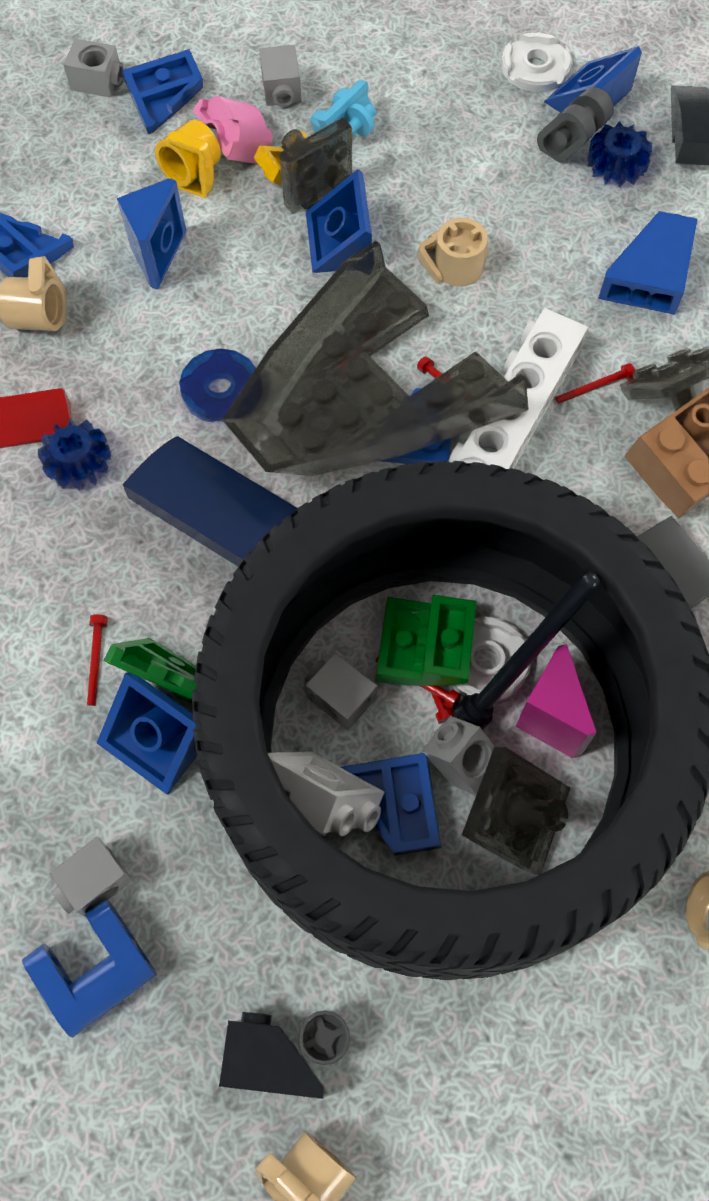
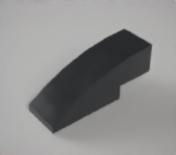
[671,85,709,165]

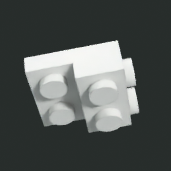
[268,752,384,836]

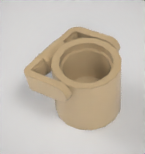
[417,218,489,286]
[0,256,67,331]
[255,1131,356,1201]

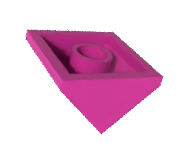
[515,644,597,758]

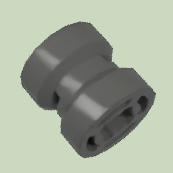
[299,1010,350,1065]

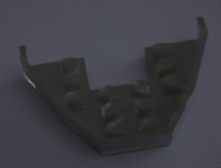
[222,240,529,476]

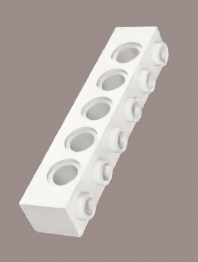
[449,308,588,469]

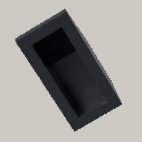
[219,1012,325,1099]

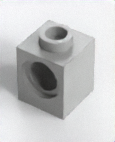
[63,39,124,97]
[259,45,302,107]
[305,652,377,731]
[422,716,507,797]
[49,836,133,918]

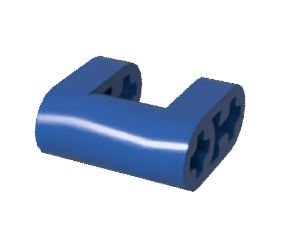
[22,898,157,1038]

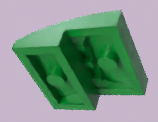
[375,594,476,686]

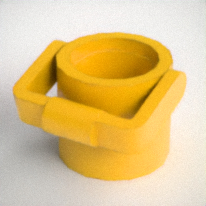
[155,119,221,198]

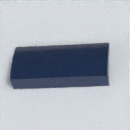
[122,436,298,567]

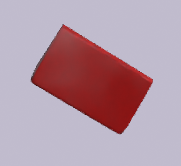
[0,388,74,448]

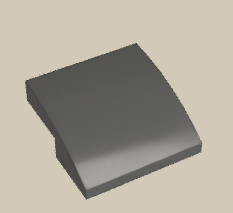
[637,516,709,608]

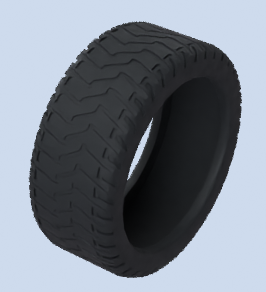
[192,461,709,980]

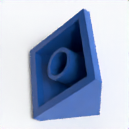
[544,46,642,112]
[306,169,372,273]
[117,179,187,289]
[97,672,197,794]

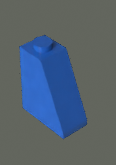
[598,211,698,315]

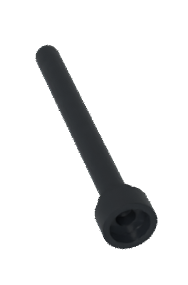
[452,572,600,730]

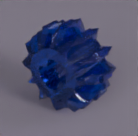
[587,121,652,188]
[38,417,111,491]

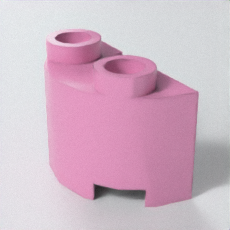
[192,96,273,164]

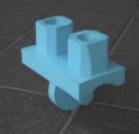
[310,80,377,153]

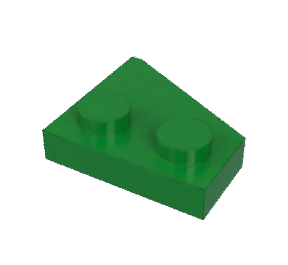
[103,638,196,703]

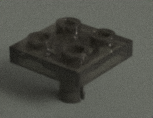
[279,117,352,214]
[620,346,709,411]
[462,747,571,875]

